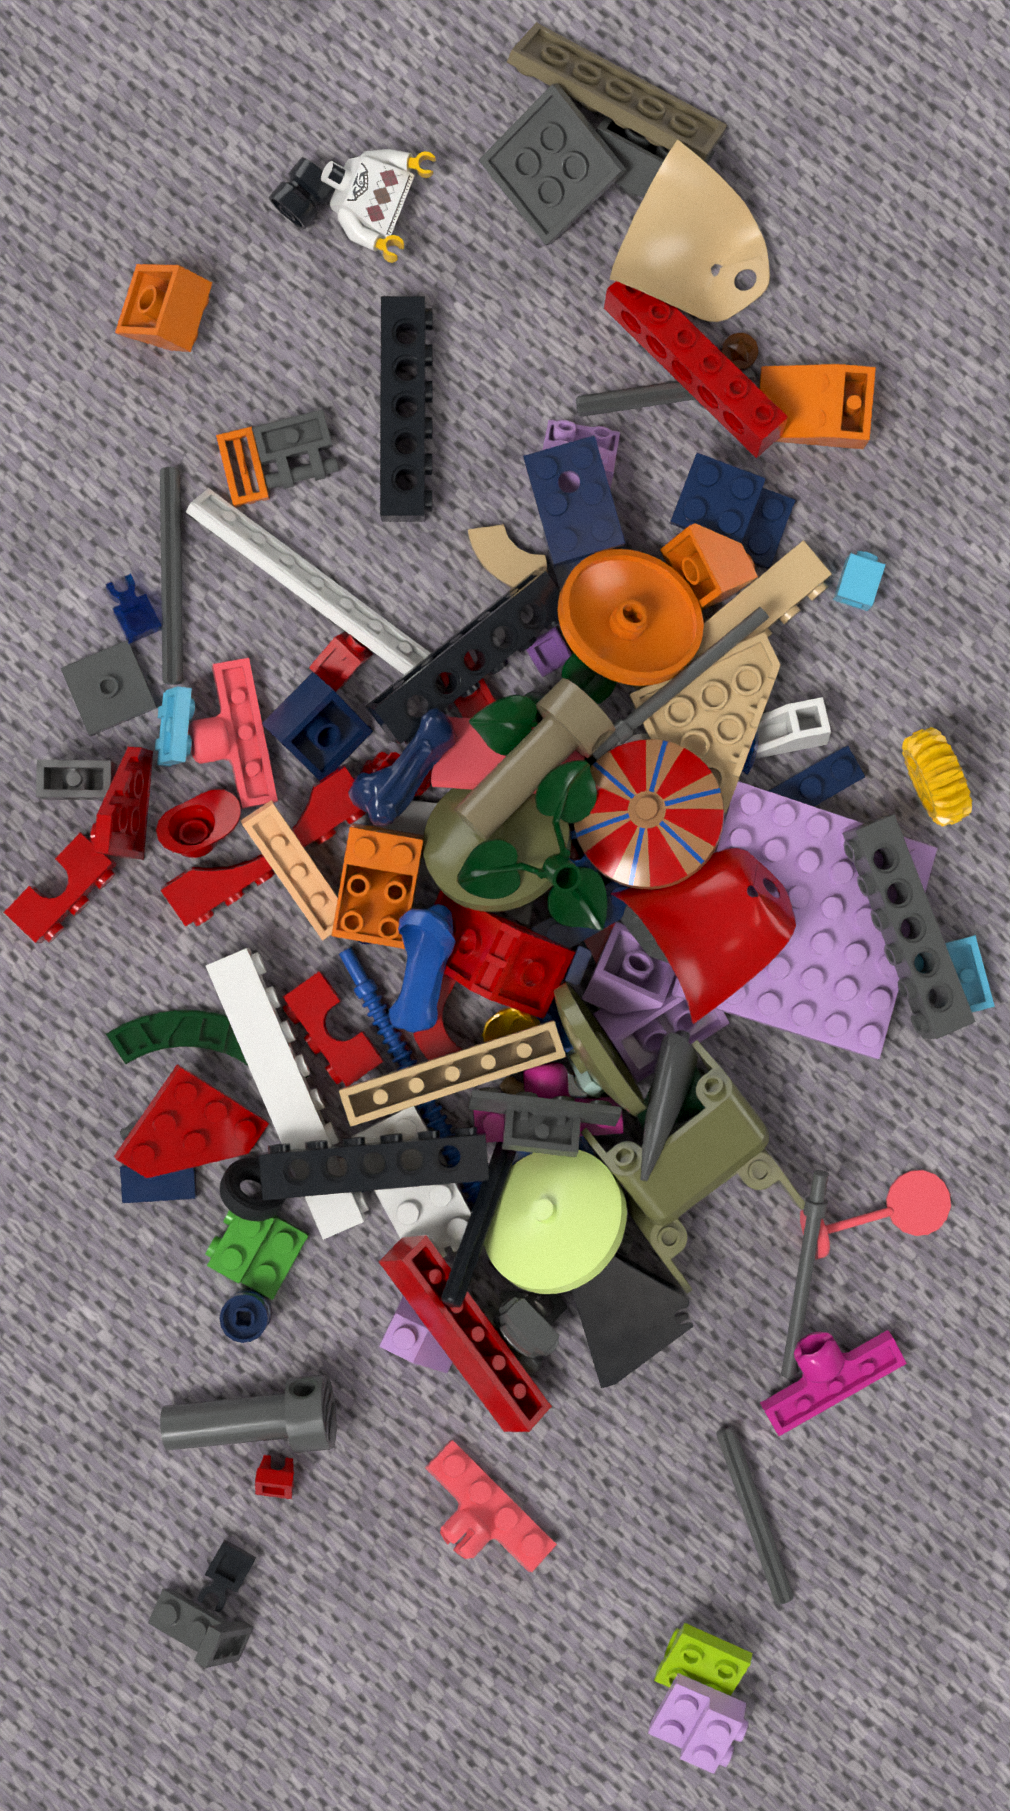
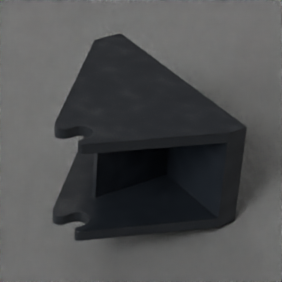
[572,1252,693,1388]

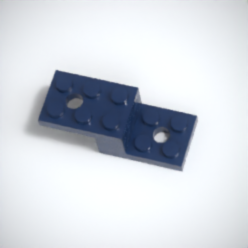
[523,435,625,591]

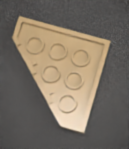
[630,632,781,815]

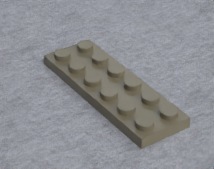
[507,22,727,161]

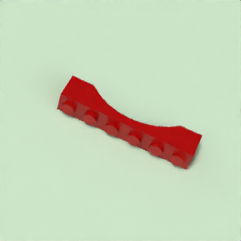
[160,765,366,927]

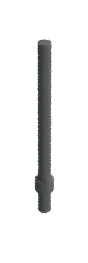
[592,607,769,761]
[781,1170,829,1379]

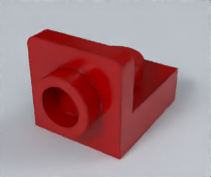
[309,631,373,692]

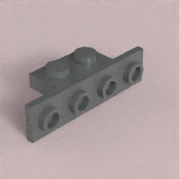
[468,1087,622,1157]

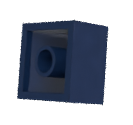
[262,672,373,781]

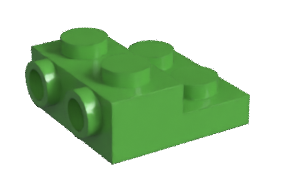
[205,1210,309,1300]

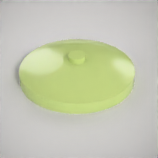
[484,1150,627,1294]

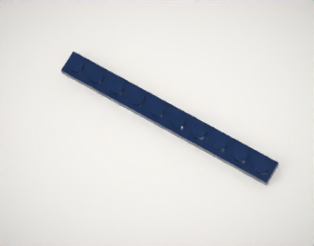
[531,745,865,949]

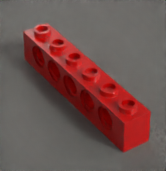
[604,281,788,458]

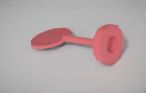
[800,1170,951,1260]

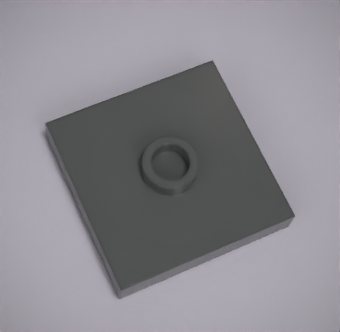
[60,640,158,736]

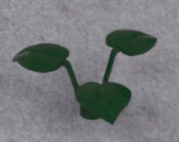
[469,653,617,768]
[457,760,607,930]

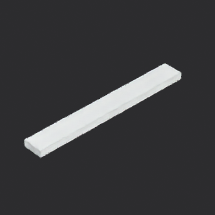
[186,488,431,675]

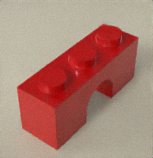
[3,832,117,943]
[282,971,385,1087]

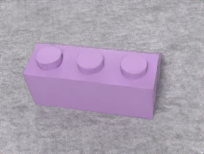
[594,974,729,1083]

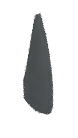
[640,1030,698,1181]

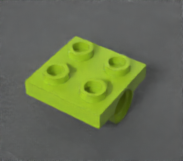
[654,1623,753,1696]

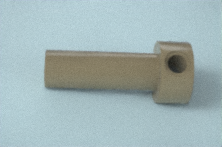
[454,678,616,841]

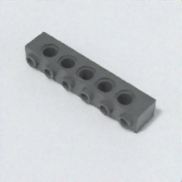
[842,814,976,1039]

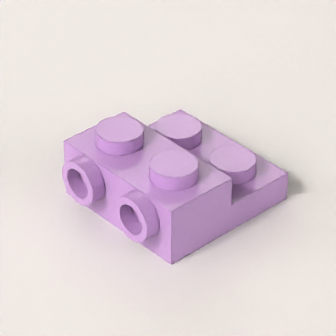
[648,1673,748,1774]

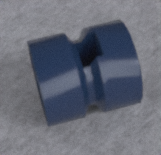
[219,1288,272,1343]

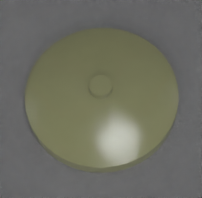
[423,788,572,912]
[554,982,647,1116]

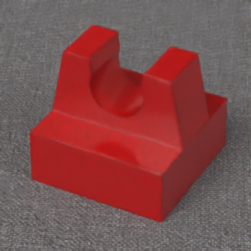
[255,1455,294,1499]

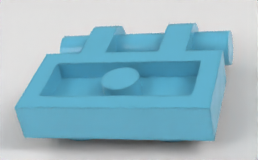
[155,686,195,767]

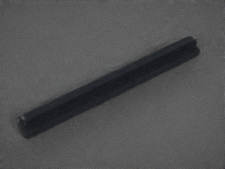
[441,1142,517,1308]

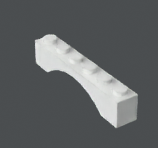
[611,697,831,761]

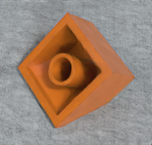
[115,264,212,352]
[660,523,758,611]

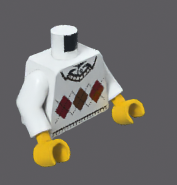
[321,149,436,263]

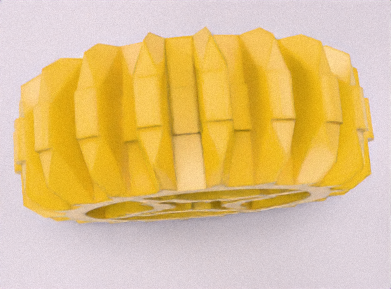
[902,727,972,827]

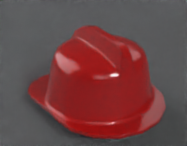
[156,790,241,858]

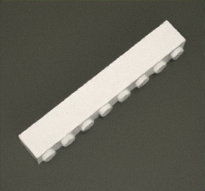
[206,948,369,1240]

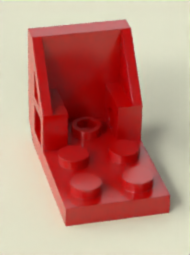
[434,891,575,1019]

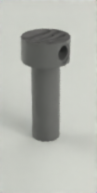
[160,1374,337,1453]

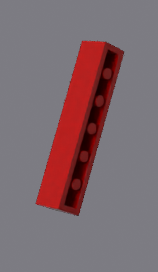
[379,1235,552,1432]

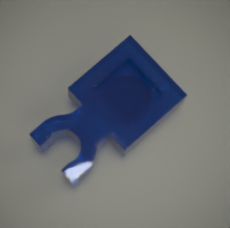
[105,574,162,644]

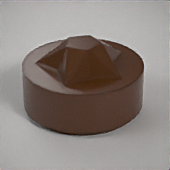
[721,333,758,371]

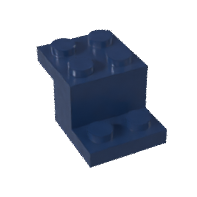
[669,452,795,569]

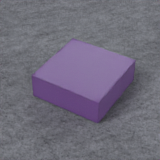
[526,627,572,678]

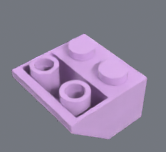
[542,420,620,493]

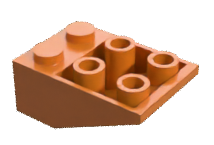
[759,364,876,449]
[331,823,424,949]

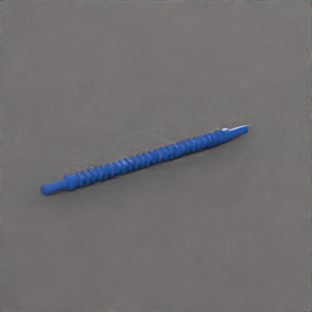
[339,947,482,1209]

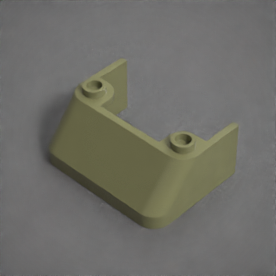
[581,1040,769,1225]
[625,1149,805,1294]

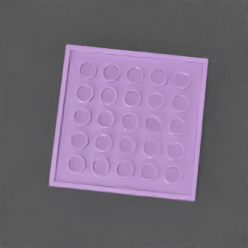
[672,781,937,1059]

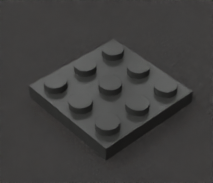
[479,83,626,245]

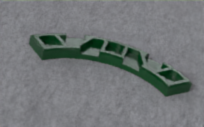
[106,1010,309,1078]

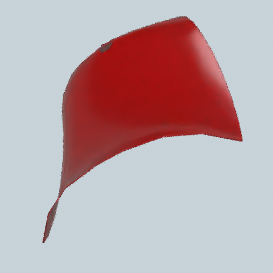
[611,848,796,1024]

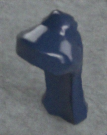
[348,707,457,827]

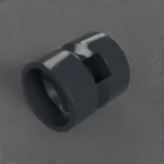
[268,157,335,229]

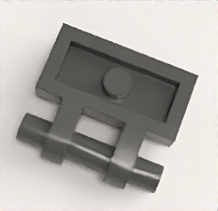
[252,409,339,489]

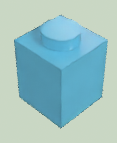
[833,551,886,611]

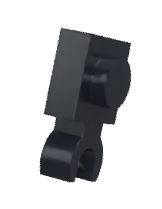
[198,1539,256,1612]

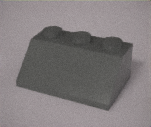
[596,116,715,199]

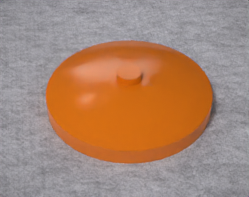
[558,549,704,686]

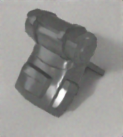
[481,1292,567,1377]

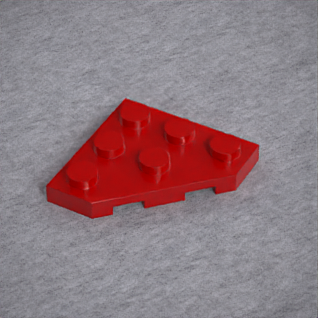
[90,746,153,860]
[114,1064,269,1178]

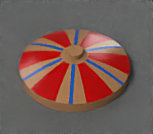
[574,739,725,889]

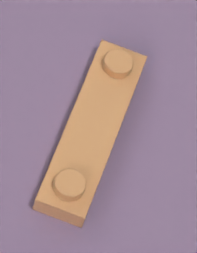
[240,800,338,941]

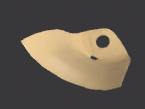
[610,140,770,322]

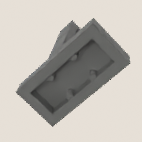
[148,1588,253,1668]

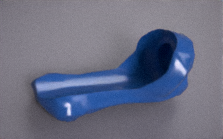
[389,904,455,1033]

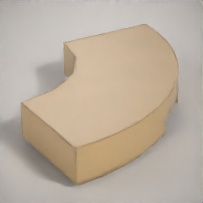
[468,524,548,588]

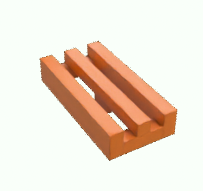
[216,427,270,508]

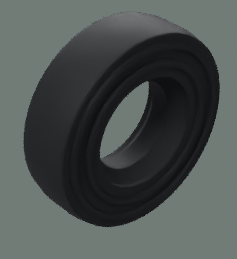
[220,1158,286,1221]

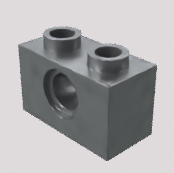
[36,760,118,800]

